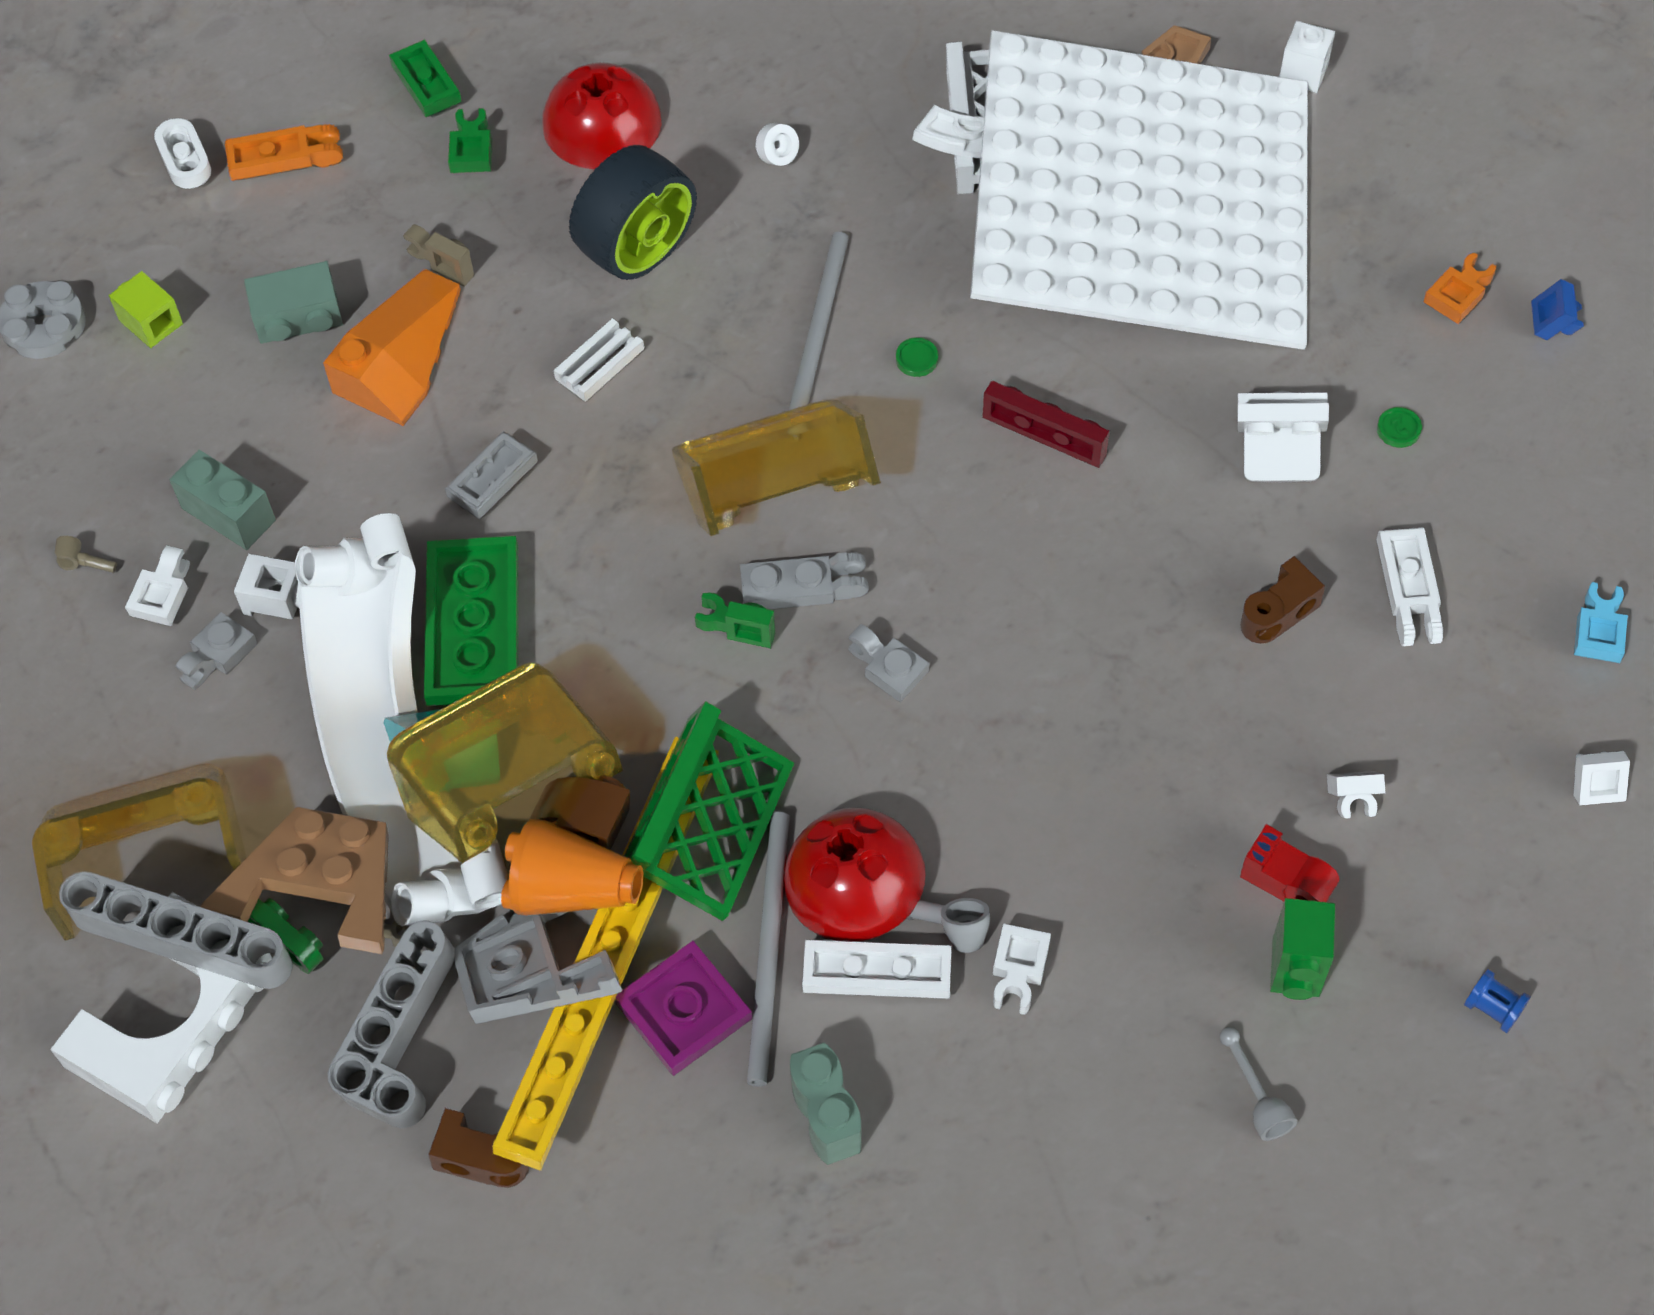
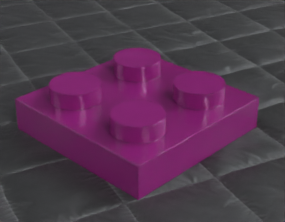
[615,941,752,1076]

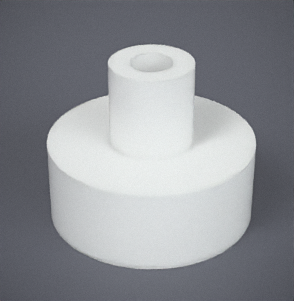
[756,123,799,166]

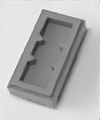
[445,431,538,519]

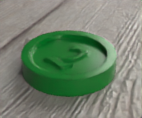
[896,337,938,377]
[1377,407,1422,448]

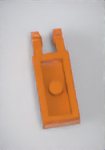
[224,124,343,181]

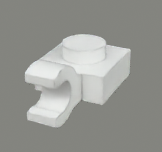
[125,546,190,626]

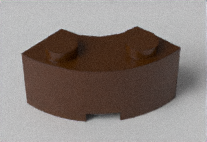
[529,775,630,850]

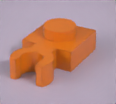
[1423,252,1496,324]

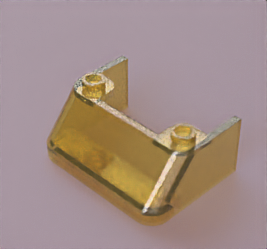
[672,399,881,536]
[32,764,246,941]

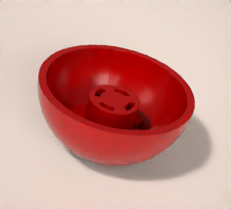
[542,62,662,169]
[784,808,926,942]

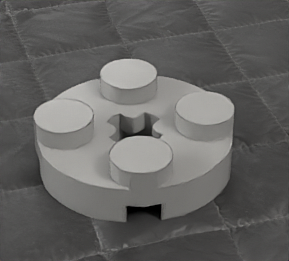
[0,281,86,359]

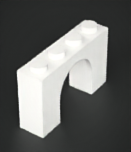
[51,892,272,1124]

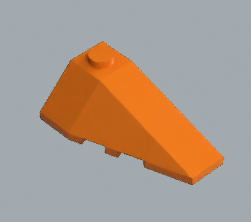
[323,269,461,426]

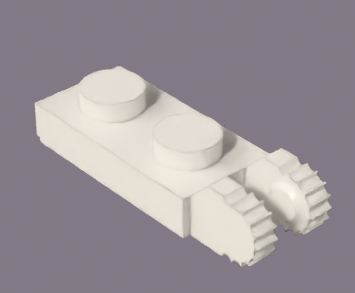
[1376,528,1443,646]

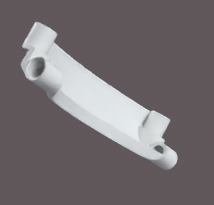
[295,513,509,926]

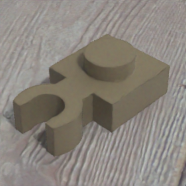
[403,224,474,287]

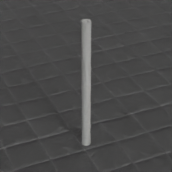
[782,232,849,443]
[747,812,790,1087]

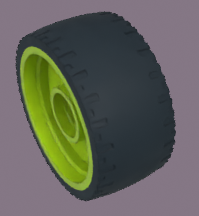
[569,145,697,280]

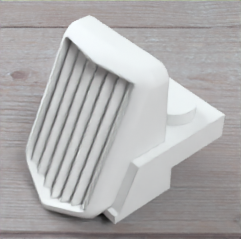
[1238,390,1329,482]

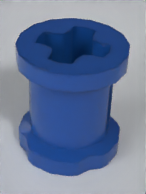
[1464,969,1531,1033]

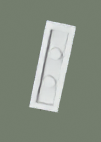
[803,940,951,999]

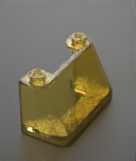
[387,662,623,864]

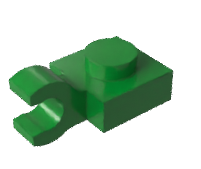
[695,592,775,649]

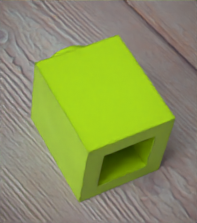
[109,271,183,349]

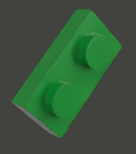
[389,39,462,117]

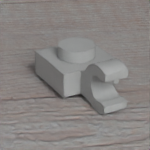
[175,612,257,690]
[848,624,930,703]

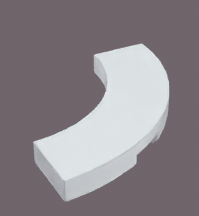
[912,105,984,158]

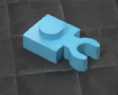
[1574,582,1628,663]

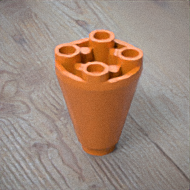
[501,819,644,916]

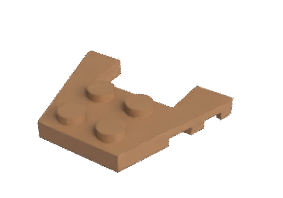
[200,807,389,954]

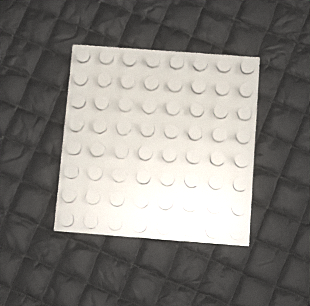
[970,31,1307,350]

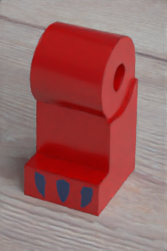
[1240,824,1340,902]

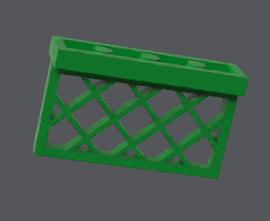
[624,701,794,921]

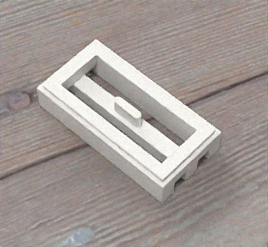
[553,318,644,402]

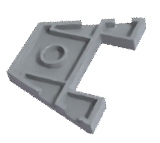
[454,912,622,1024]

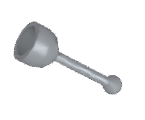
[1220,1027,1298,1141]

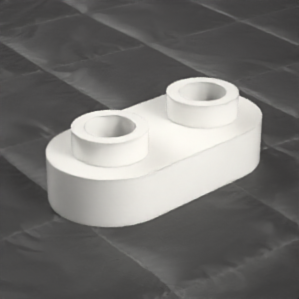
[154,118,211,188]

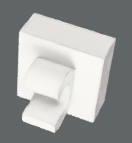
[1573,751,1630,805]
[1327,771,1385,818]

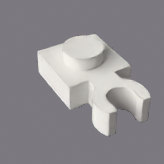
[993,924,1051,1015]

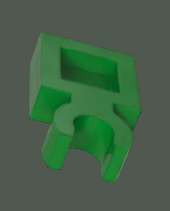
[448,108,492,173]

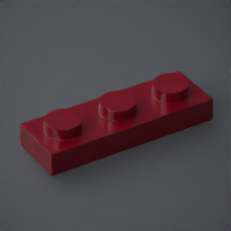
[982,380,1110,468]

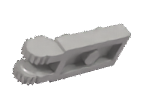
[740,552,869,609]

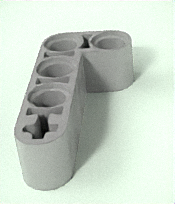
[328,920,455,1128]

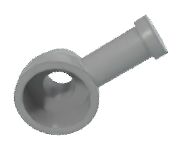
[906,898,990,953]

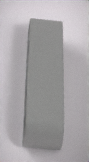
[59,872,293,989]

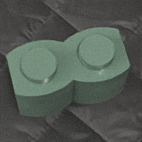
[790,1043,862,1165]

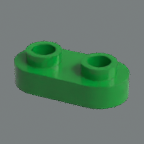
[247,898,323,974]

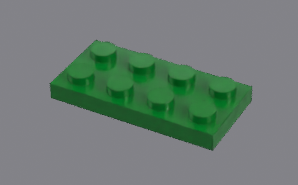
[424,536,519,706]

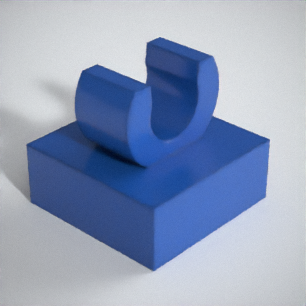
[1531,279,1584,340]

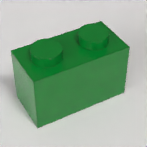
[1270,898,1335,1000]

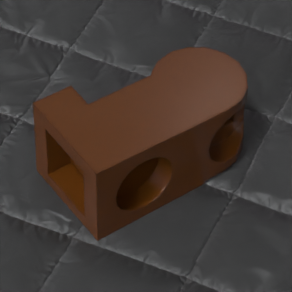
[1240,556,1325,644]
[429,1108,529,1188]

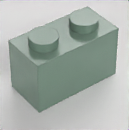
[244,261,343,344]
[169,449,276,551]

